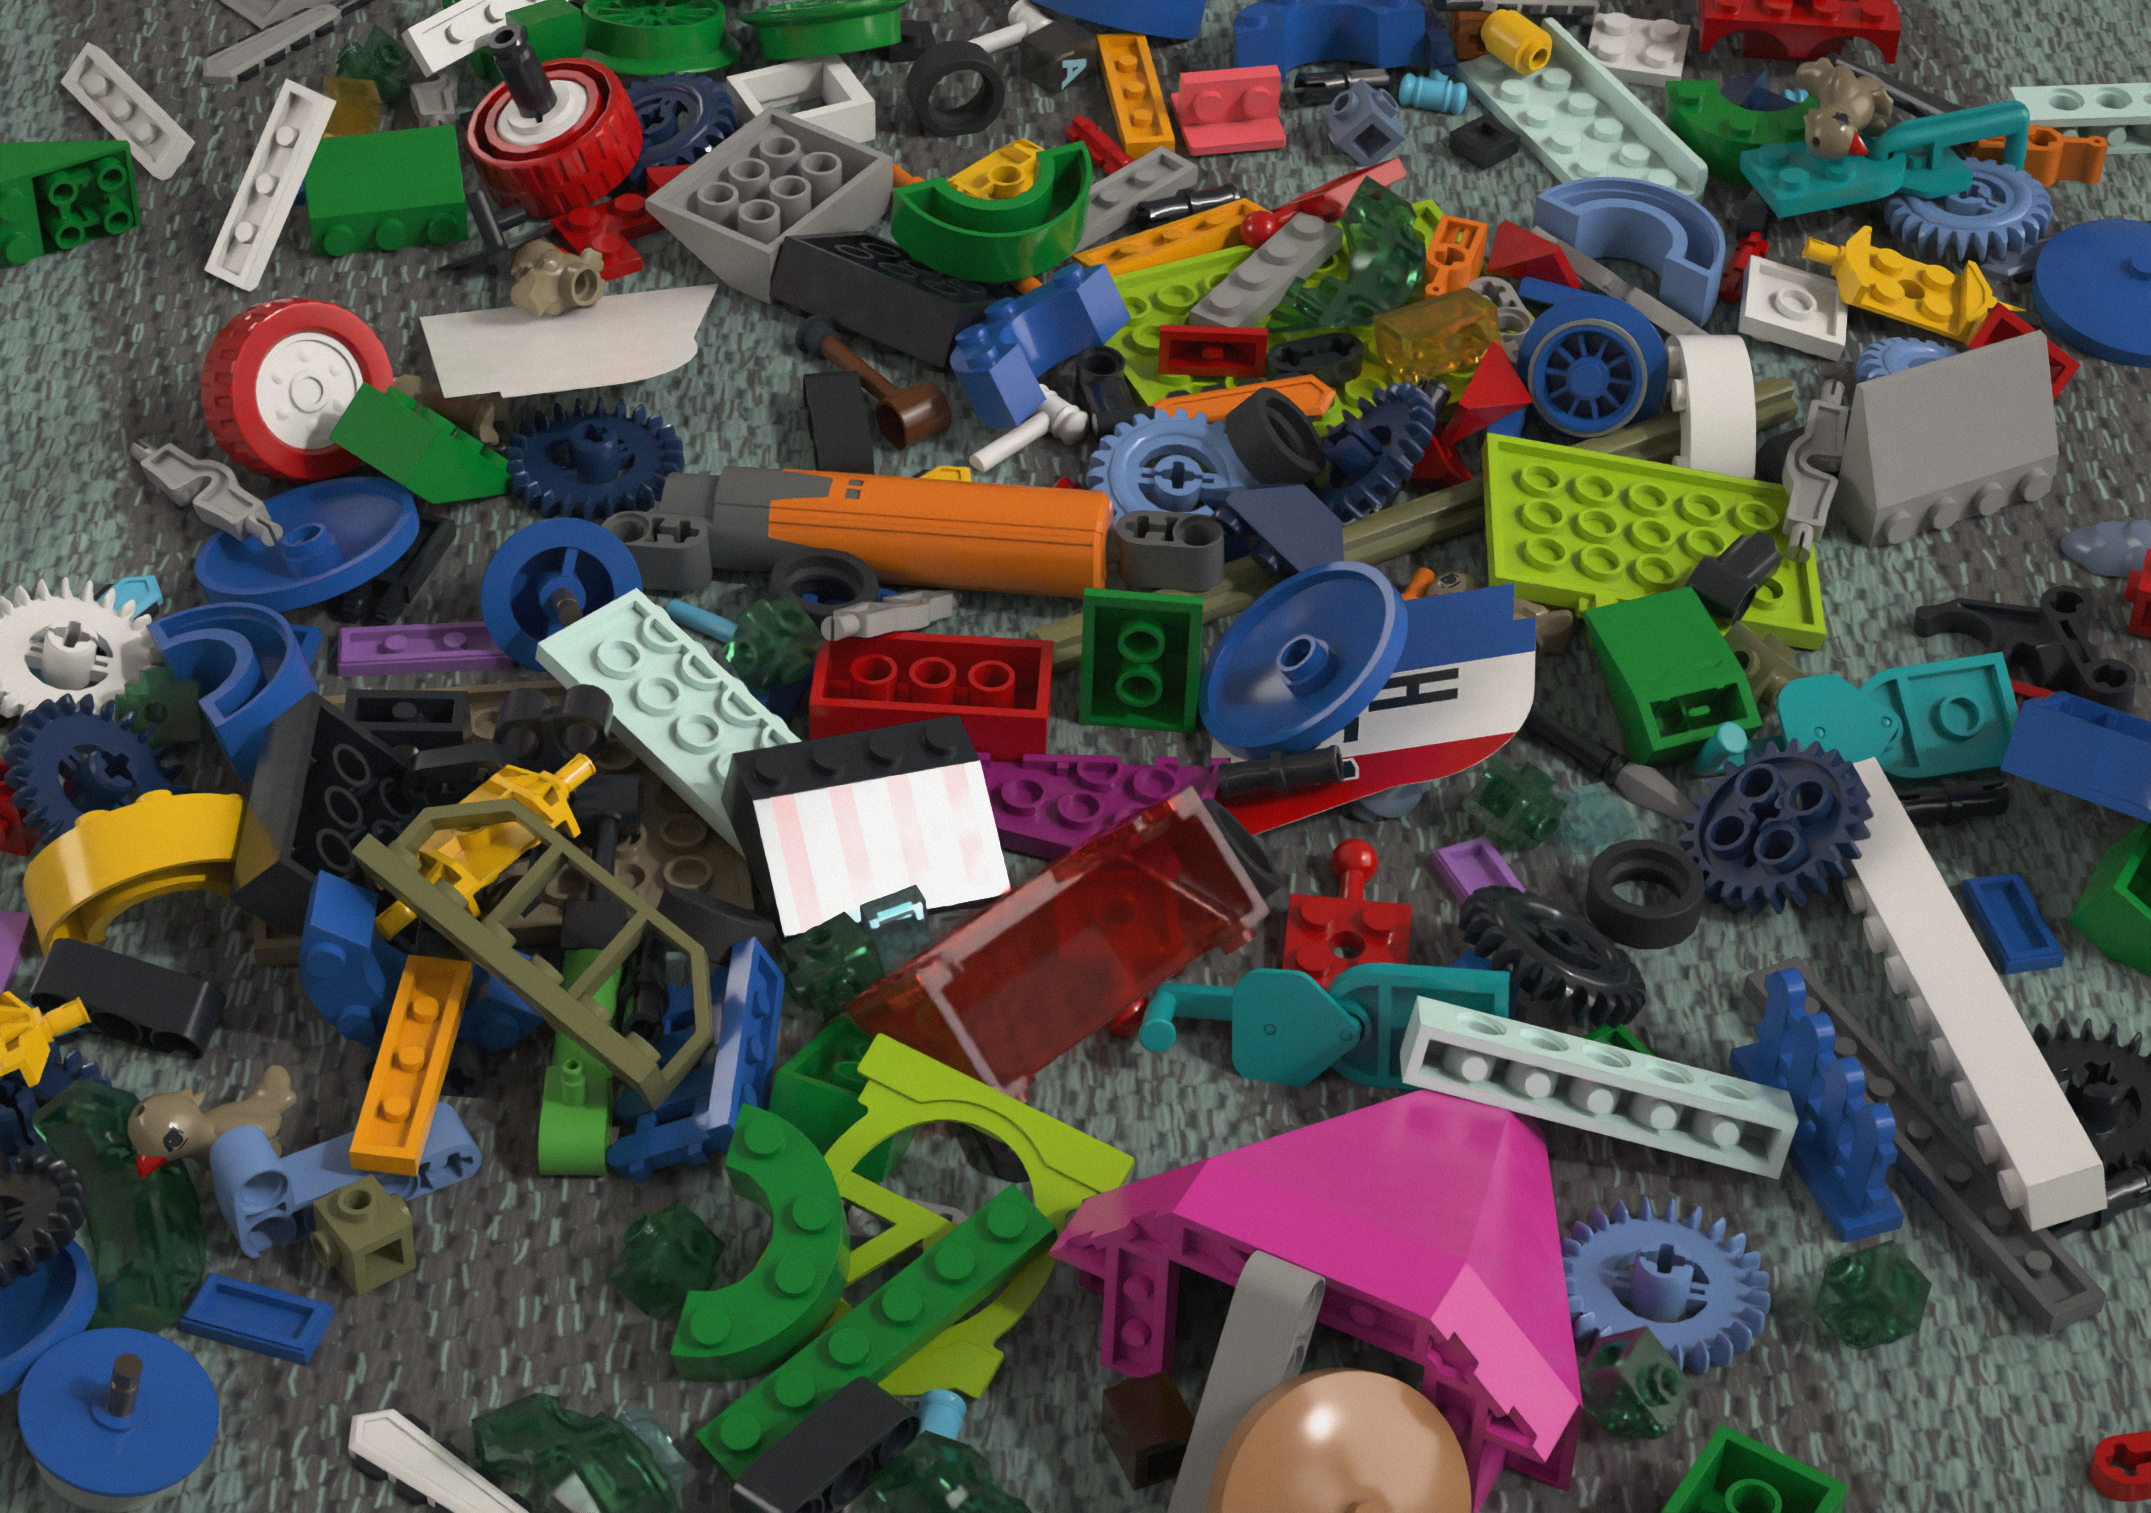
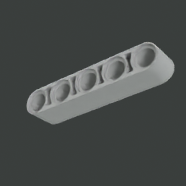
[1167,1250,1326,1513]

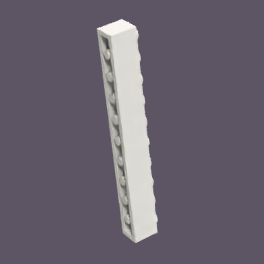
[1841,757,2107,1232]

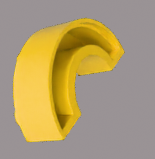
[23,789,249,958]

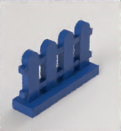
[606,937,785,1183]
[1729,967,1904,1243]

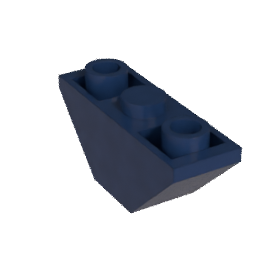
[1200,483,1344,580]

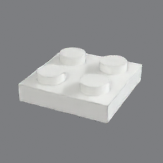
[1587,13,1690,88]
[1738,255,1848,362]

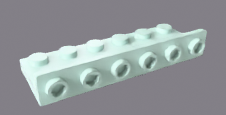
[1455,17,1708,204]
[535,588,801,859]

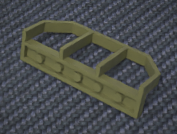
[352,798,714,1112]

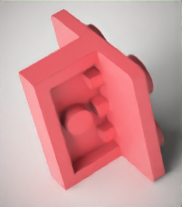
[1170,65,1286,156]

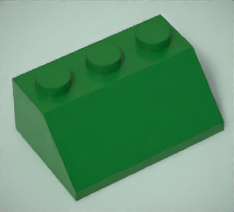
[303,124,469,257]

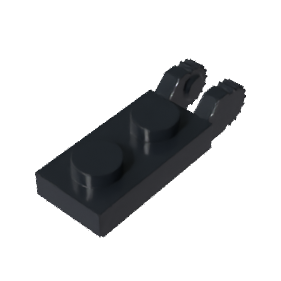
[341,511,456,626]

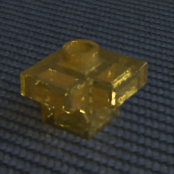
[321,75,381,138]

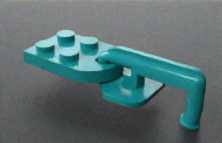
[1740,100,2030,218]
[1692,652,2019,785]
[1138,963,1510,1091]

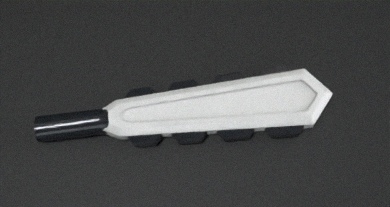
[348,1409,533,1513]

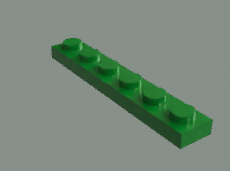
[694,1183,1058,1485]

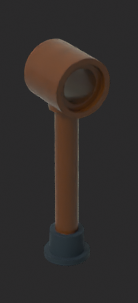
[795,314,951,450]

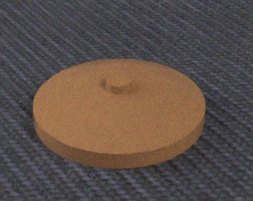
[1207,1367,1472,1513]

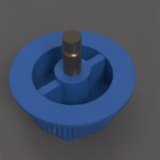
[480,517,643,672]

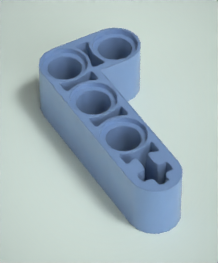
[209,1102,482,1259]

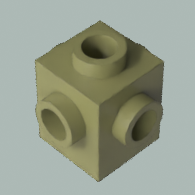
[1724,620,1807,719]
[310,1174,417,1297]

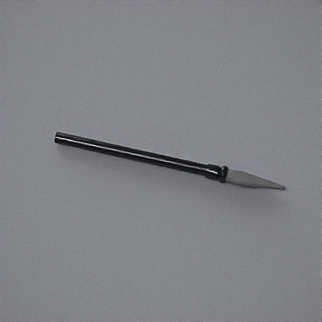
[1522,704,1698,824]

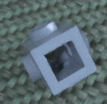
[1325,79,1405,167]

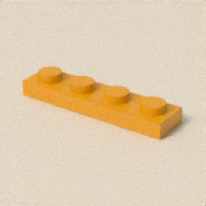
[1096,32,1175,160]
[1072,198,1273,277]
[349,954,473,1176]

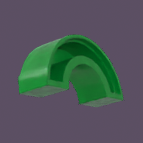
[442,0,583,86]
[1664,79,1862,188]
[891,140,1092,285]
[670,1103,851,1382]

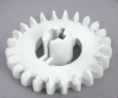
[0,577,165,723]

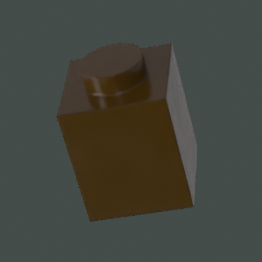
[1101,1370,1195,1491]

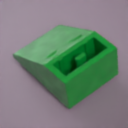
[0,140,141,269]
[328,381,512,505]
[1582,586,1763,768]

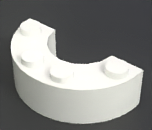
[1663,335,1756,479]

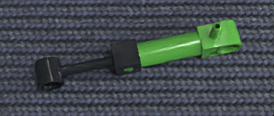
[538,774,642,1176]

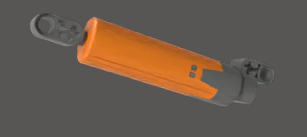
[602,466,1224,599]

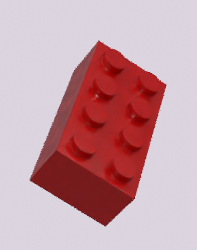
[809,630,1054,762]

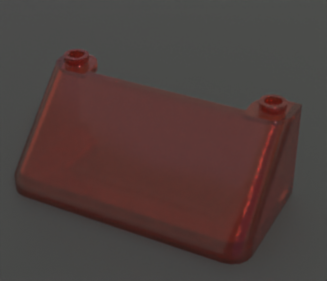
[844,785,1271,1104]

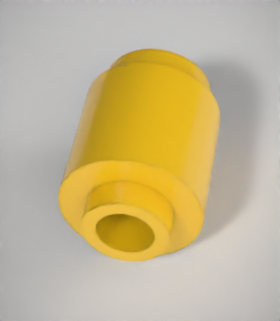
[1481,9,1552,75]

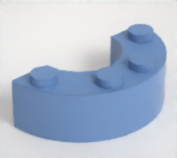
[1533,177,1725,328]

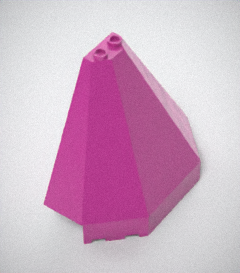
[1048,1088,1583,1513]

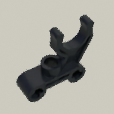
[1914,585,2137,715]

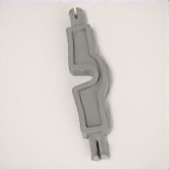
[405,43,459,130]
[1530,226,1710,335]
[1782,379,1849,563]
[130,439,283,546]
[821,588,963,641]

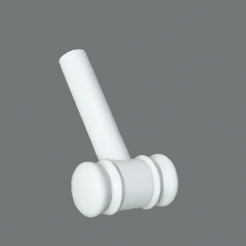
[969,0,1064,54]
[969,384,1090,473]

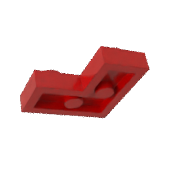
[550,191,665,282]

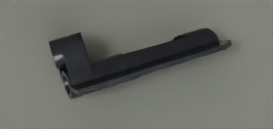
[417,684,614,961]

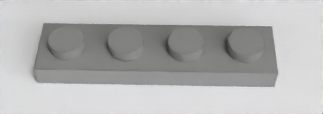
[1063,145,1198,261]
[1188,212,1344,328]

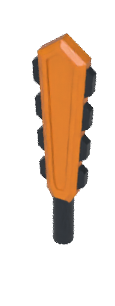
[1092,371,1336,434]

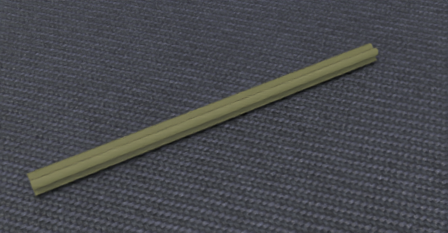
[1025,376,1798,676]

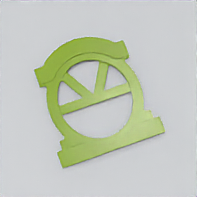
[753,1033,1135,1401]

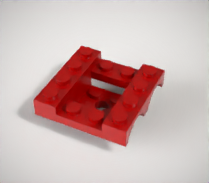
[1697,0,1901,64]

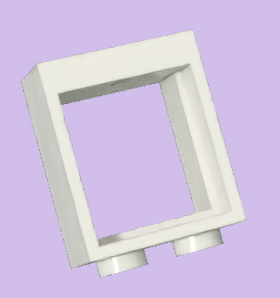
[726,54,875,143]

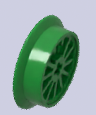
[581,0,743,76]
[738,0,911,60]

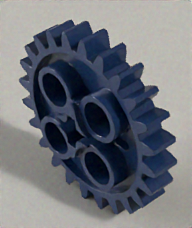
[1678,738,1874,917]

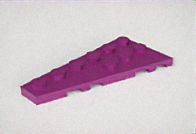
[976,752,1231,891]

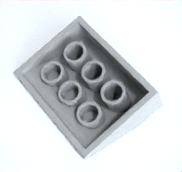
[645,106,893,305]
[1833,330,2059,548]

